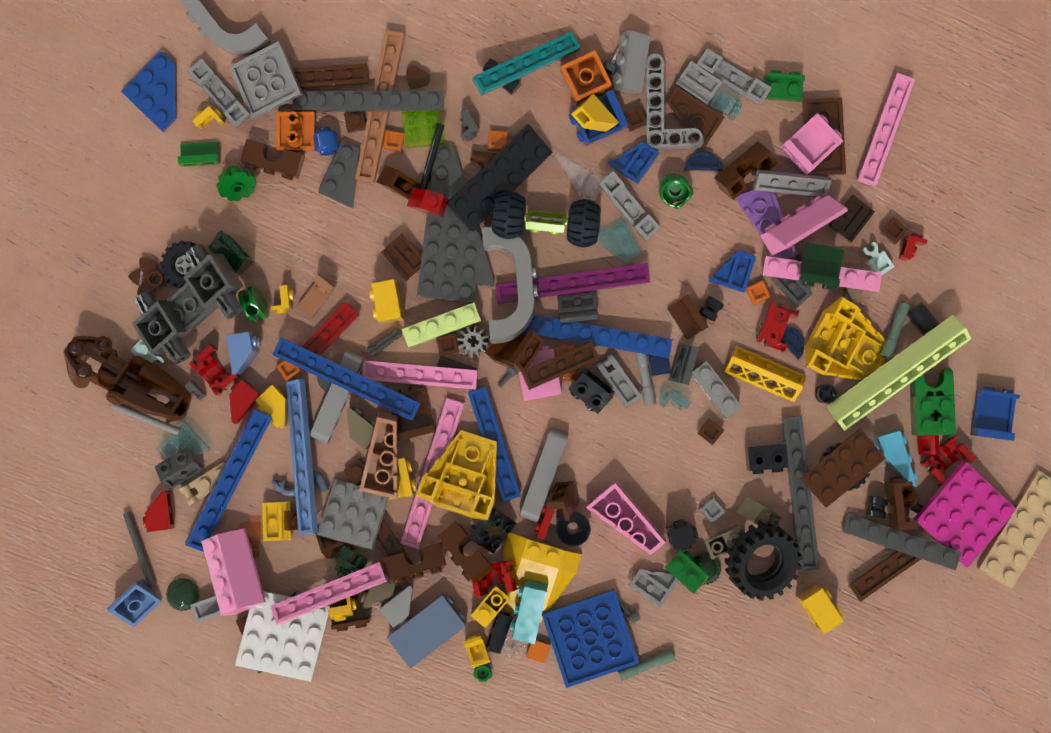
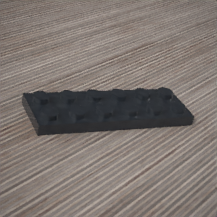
[445,124,553,232]

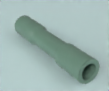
[880,302,910,359]
[618,649,675,681]

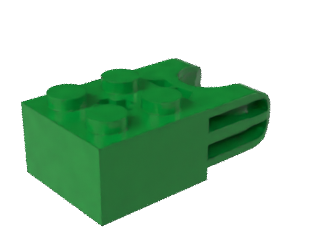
[910,368,956,436]

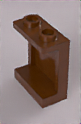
[485,330,545,373]
[391,385,435,441]
[884,477,919,531]
[323,580,371,632]

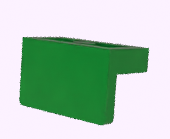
[177,141,220,167]

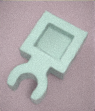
[862,242,895,275]
[130,339,166,364]

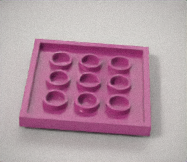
[913,461,1016,568]

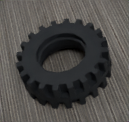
[724,522,803,601]

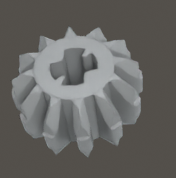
[457,325,490,358]

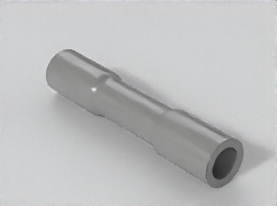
[635,353,656,405]

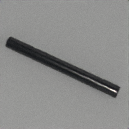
[419,123,445,190]

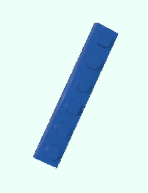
[468,387,521,502]

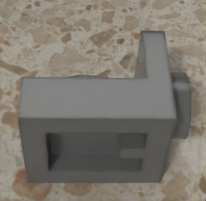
[460,109,479,141]

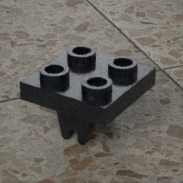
[469,507,517,553]

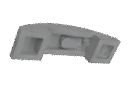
[697,48,772,105]
[187,58,250,127]
[598,170,660,241]

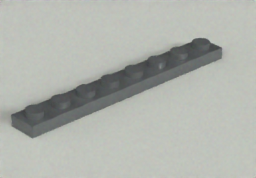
[293,91,445,112]
[782,416,820,571]

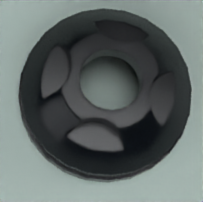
[556,511,591,547]

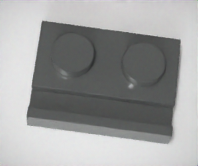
[557,292,599,323]
[669,344,699,385]

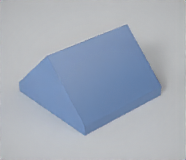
[107,579,161,627]

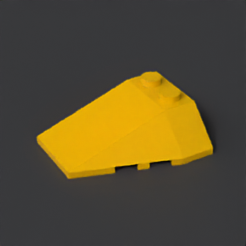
[805,297,887,381]
[416,430,497,520]
[503,532,582,622]

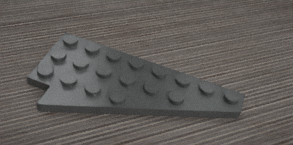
[417,145,494,303]

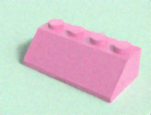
[761,195,848,255]
[201,528,266,615]

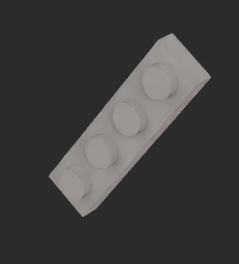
[753,170,832,197]

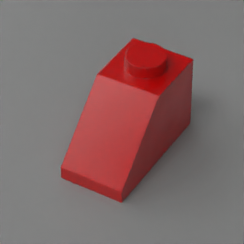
[407,188,449,218]
[229,380,261,424]
[143,490,175,532]

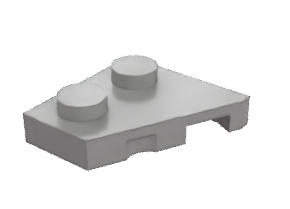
[628,569,679,607]

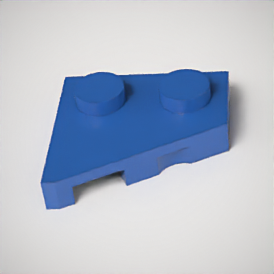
[607,142,660,185]
[709,250,756,293]

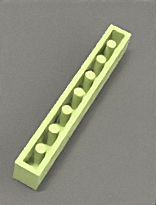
[826,315,971,431]

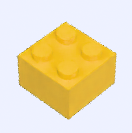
[369,279,404,324]
[796,584,844,634]

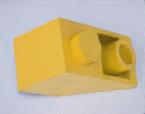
[571,94,619,132]
[255,385,288,429]
[471,586,510,628]

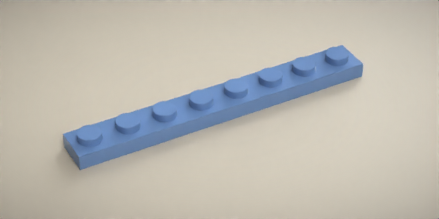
[286,379,318,535]

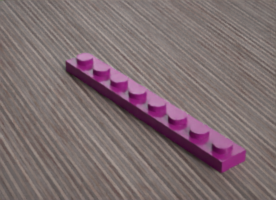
[495,263,650,304]

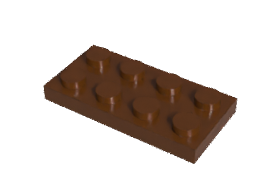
[803,97,846,176]
[800,428,886,508]

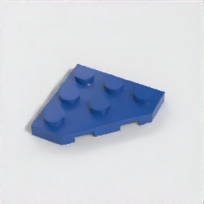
[121,51,177,132]

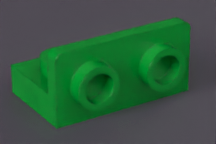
[764,70,805,102]
[665,549,710,594]

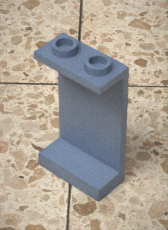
[387,593,467,669]

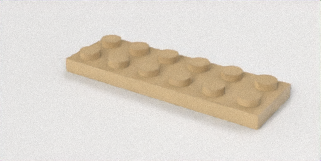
[977,470,1051,589]

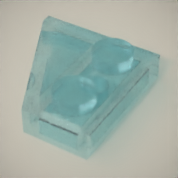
[597,220,641,263]
[156,422,211,459]

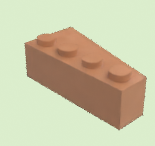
[359,411,398,499]

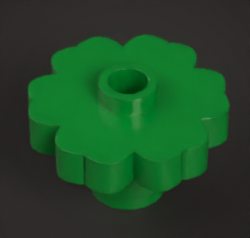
[216,166,257,201]

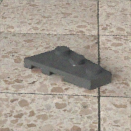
[318,141,360,209]

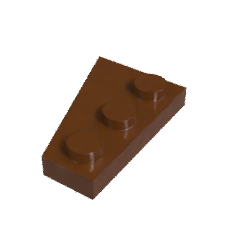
[666,86,725,150]

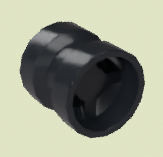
[699,296,724,322]
[815,384,837,403]
[866,496,889,519]

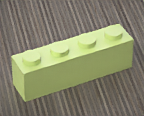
[402,303,481,348]

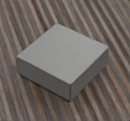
[699,496,726,524]

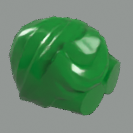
[658,173,693,209]

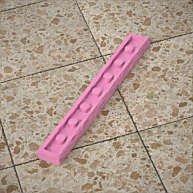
[400,397,465,549]

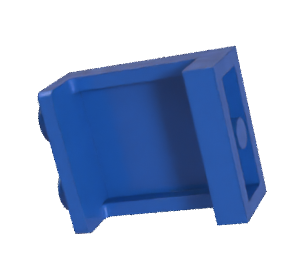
[568,89,628,146]
[970,386,1020,441]

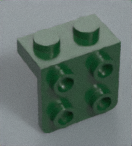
[798,243,844,290]

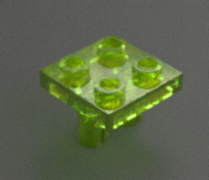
[401,111,444,149]

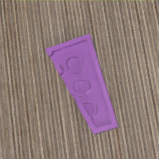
[735,190,798,259]

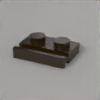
[828,195,875,242]

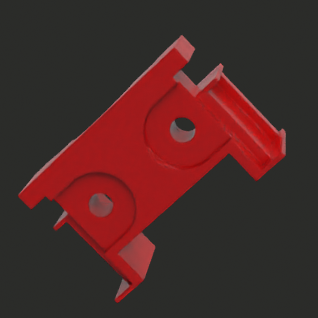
[756,301,800,352]
[189,344,242,396]
[920,436,977,486]
[472,559,520,597]

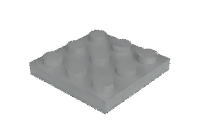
[229,41,303,119]
[317,479,389,550]

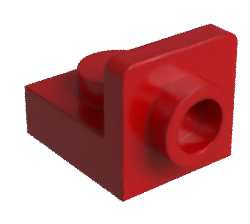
[899,233,928,261]

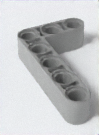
[646,53,704,150]

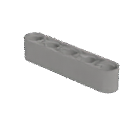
[310,350,365,444]
[519,428,569,522]

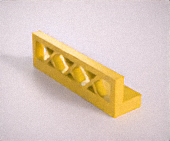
[724,345,806,402]

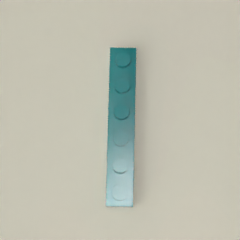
[472,31,581,96]

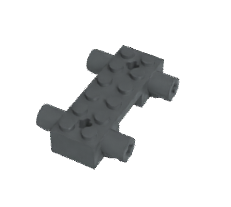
[132,244,243,364]

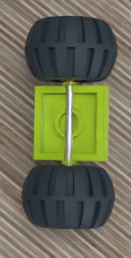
[492,191,601,248]

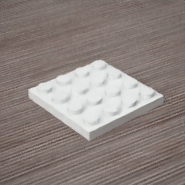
[235,590,330,682]

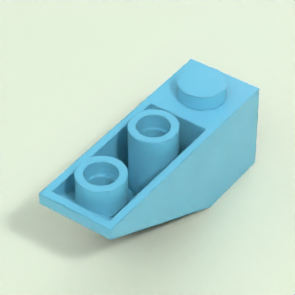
[874,430,918,487]

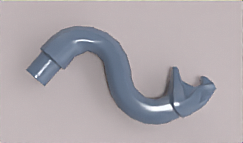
[272,471,329,497]

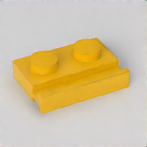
[261,501,291,541]

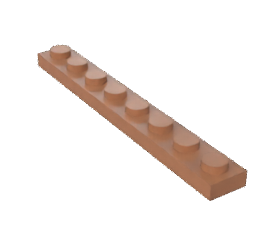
[355,30,405,184]

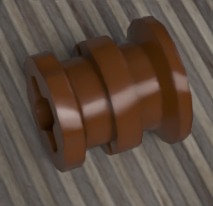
[902,486,920,508]

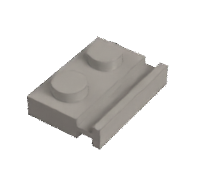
[675,61,722,105]

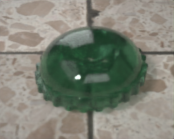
[692,552,721,585]
[166,578,200,611]

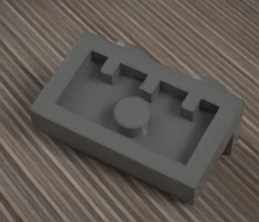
[155,448,204,490]

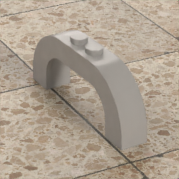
[181,0,271,55]
[482,227,538,344]

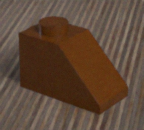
[376,165,420,200]

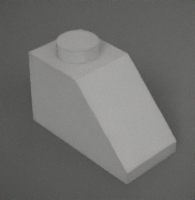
[379,584,413,628]

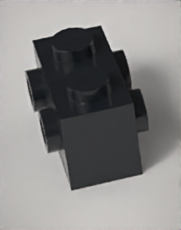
[569,368,615,414]
[745,444,788,474]
[665,519,698,550]

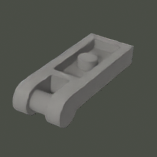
[595,353,642,408]

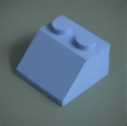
[226,332,261,375]

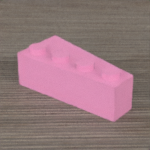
[586,480,666,555]

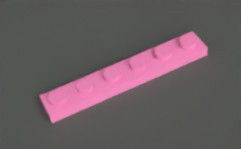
[857,72,915,187]
[763,256,882,292]
[362,360,478,390]
[271,562,387,625]

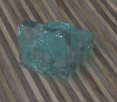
[709,89,742,121]
[659,390,691,410]

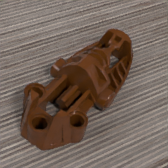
[63,336,191,423]

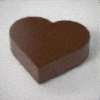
[406,65,430,90]

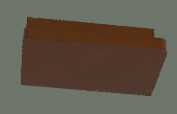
[667,295,708,339]
[546,481,579,521]

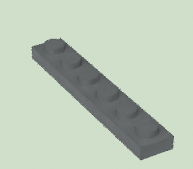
[842,513,962,571]

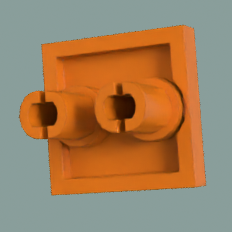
[276,111,315,151]

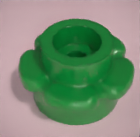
[474,664,493,682]

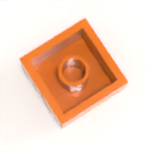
[560,50,612,106]

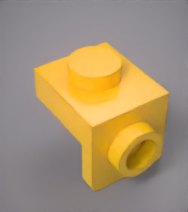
[192,106,225,130]
[270,285,294,314]
[328,596,357,622]
[463,635,490,668]

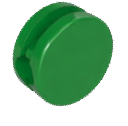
[238,285,270,323]

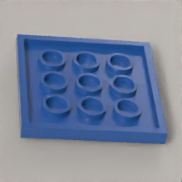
[542,589,639,688]

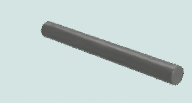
[123,512,156,587]

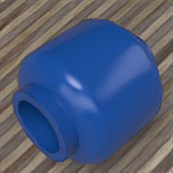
[313,126,339,156]

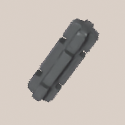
[367,328,402,356]

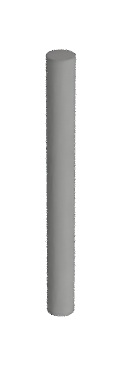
[111,404,182,436]

